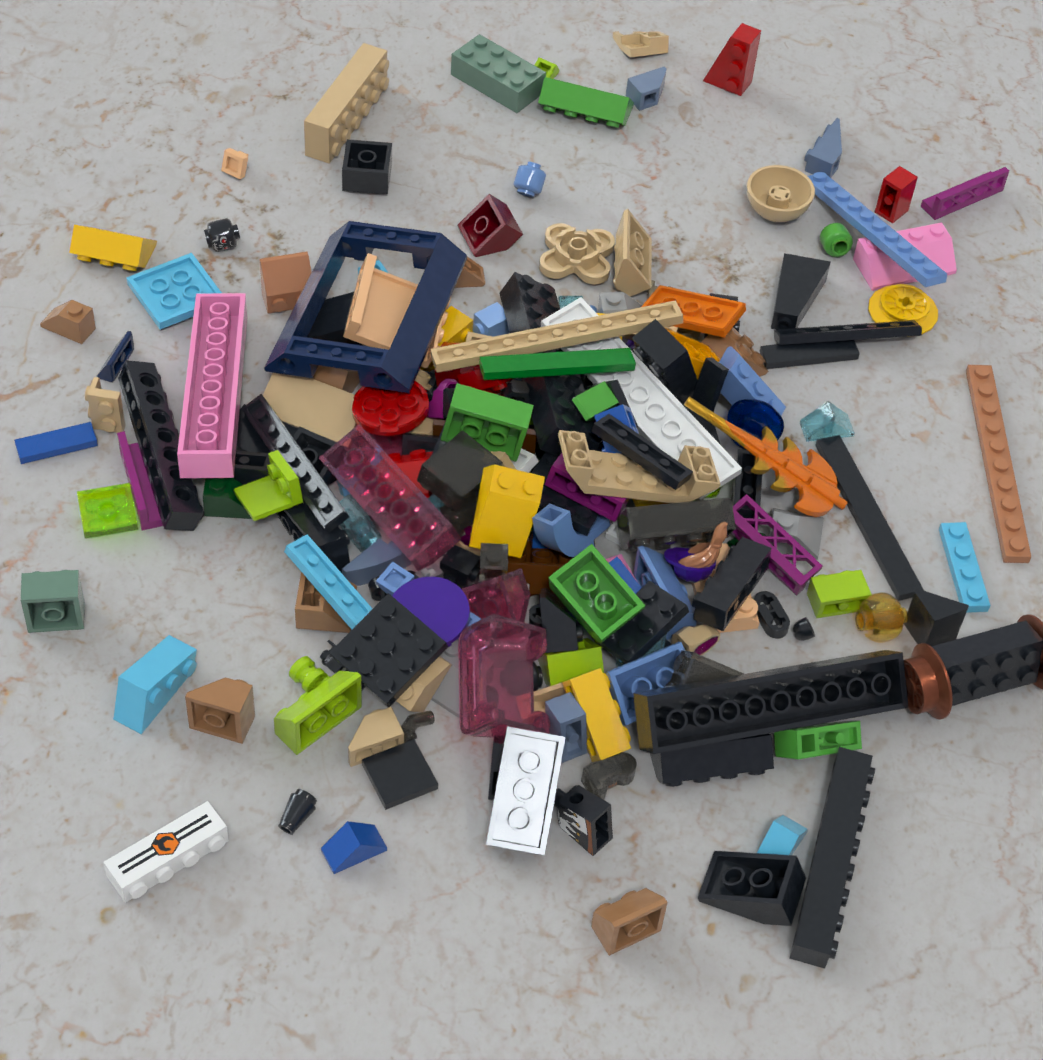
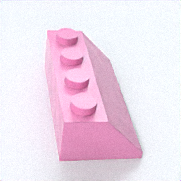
[853,222,957,291]

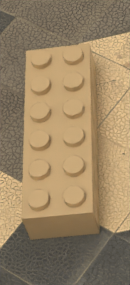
[304,43,389,164]

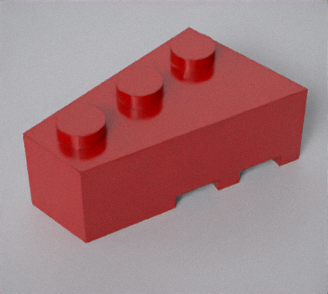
[703,23,762,96]

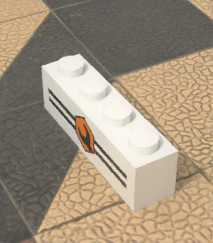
[103,801,229,903]

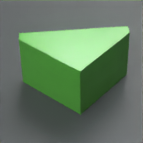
[572,381,619,421]

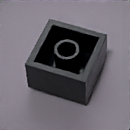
[342,139,392,194]

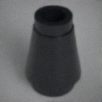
[278,789,317,835]

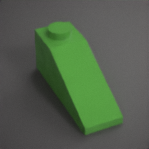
[774,720,862,759]

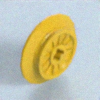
[868,284,938,337]

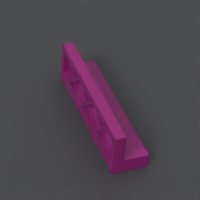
[921,167,1009,220]
[117,431,163,531]
[722,494,823,596]

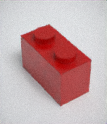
[875,166,918,224]

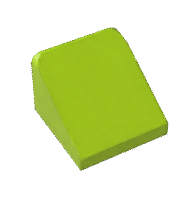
[535,57,560,79]

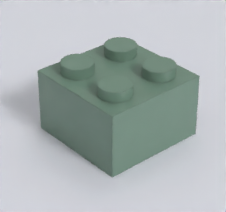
[21,570,85,633]

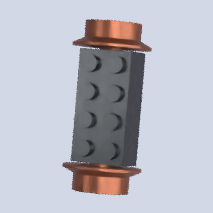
[904,614,1043,720]

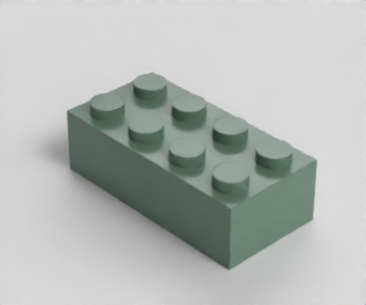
[451,34,546,113]

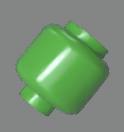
[820,223,853,257]

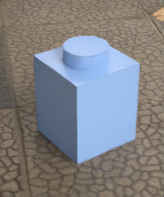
[473,302,510,337]

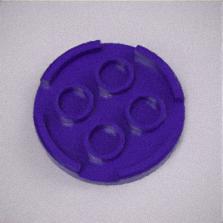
[392,577,470,647]

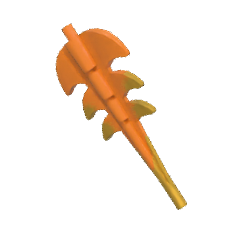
[684,397,847,517]

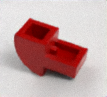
[457,366,514,394]

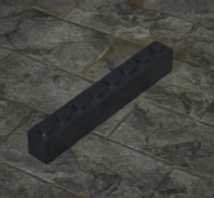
[789,747,875,969]

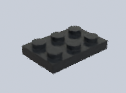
[592,581,690,664]

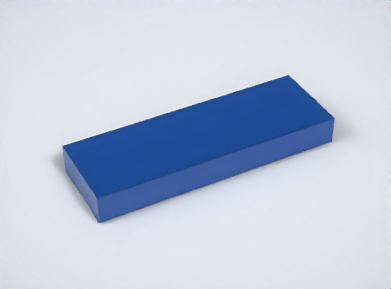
[14,422,98,464]

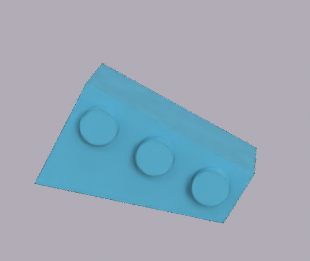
[113,635,197,734]

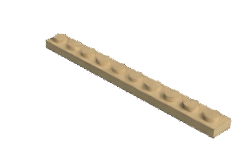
[430,300,683,373]

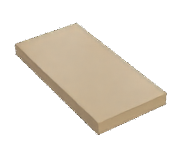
[263,373,358,447]

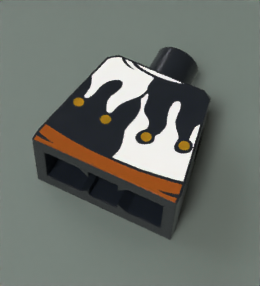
[554,785,613,856]

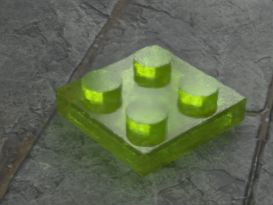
[77,483,138,539]

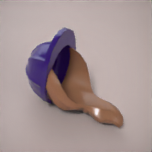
[663,522,728,583]

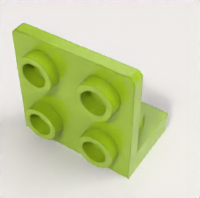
[234,450,303,521]

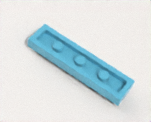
[939,522,991,613]
[284,534,373,629]

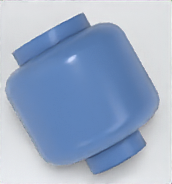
[514,162,546,197]

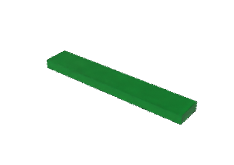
[479,348,636,380]

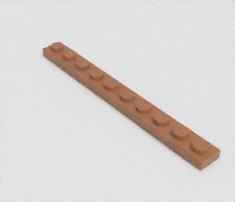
[966,365,1031,563]

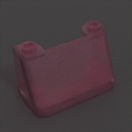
[458,614,550,738]

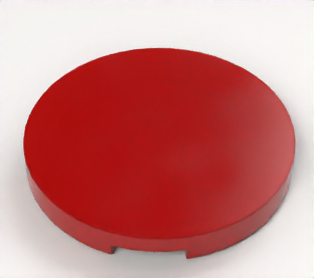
[352,381,429,436]

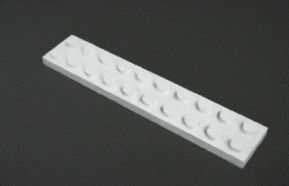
[541,297,742,500]

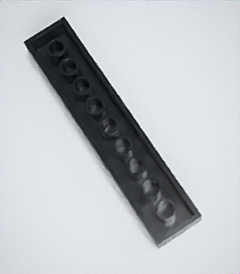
[499,272,600,456]
[633,650,909,754]

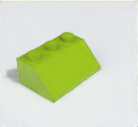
[274,671,362,755]

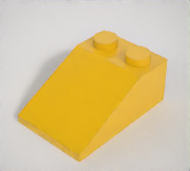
[469,464,545,559]

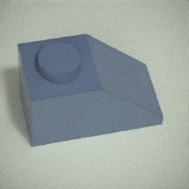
[545,692,587,763]

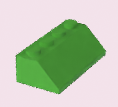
[538,77,634,128]

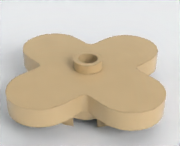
[539,223,615,285]

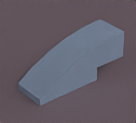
[342,529,422,586]

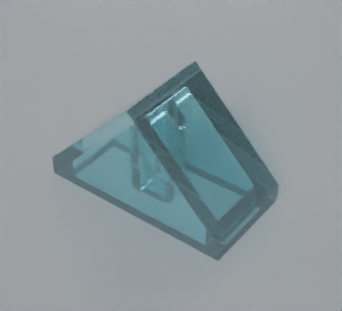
[800,401,855,442]

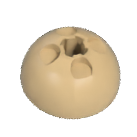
[747,165,815,222]

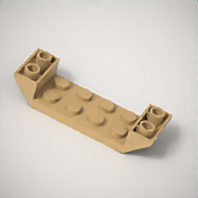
[558,430,720,505]

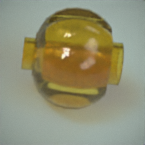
[855,592,908,643]

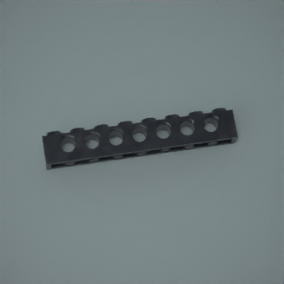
[118,360,203,531]

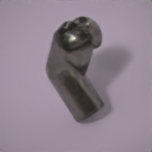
[401,711,435,743]

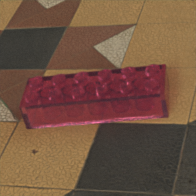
[319,424,461,571]

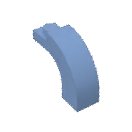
[532,503,610,557]

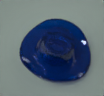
[727,399,784,450]

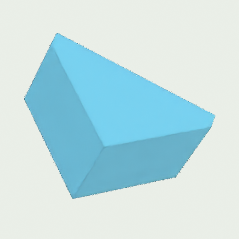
[757,815,808,855]

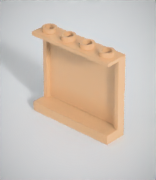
[343,253,451,368]

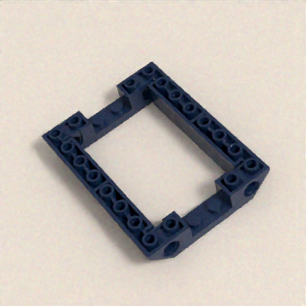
[264,221,467,393]

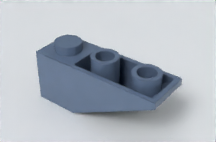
[804,118,842,178]

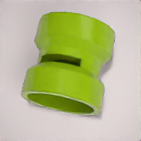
[289,656,328,692]

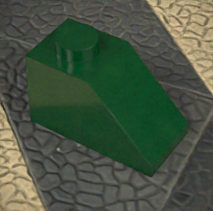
[203,478,252,519]

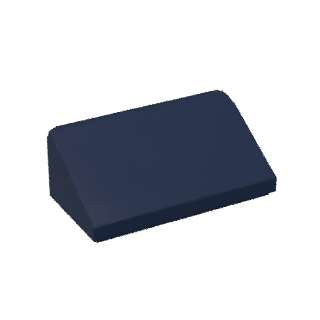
[97,331,134,383]

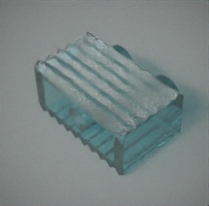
[339,494,382,552]

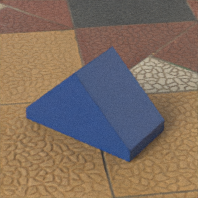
[321,821,387,874]

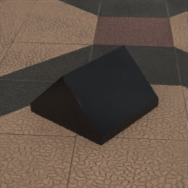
[903,588,969,646]

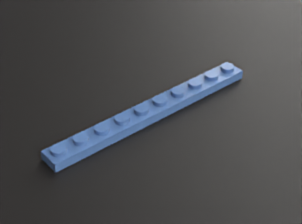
[808,172,947,287]

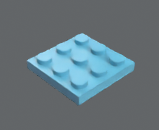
[126,253,222,330]

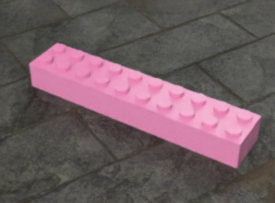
[177,293,247,479]

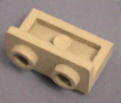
[85,377,125,433]

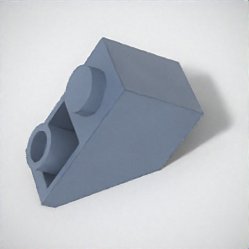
[626,66,667,111]

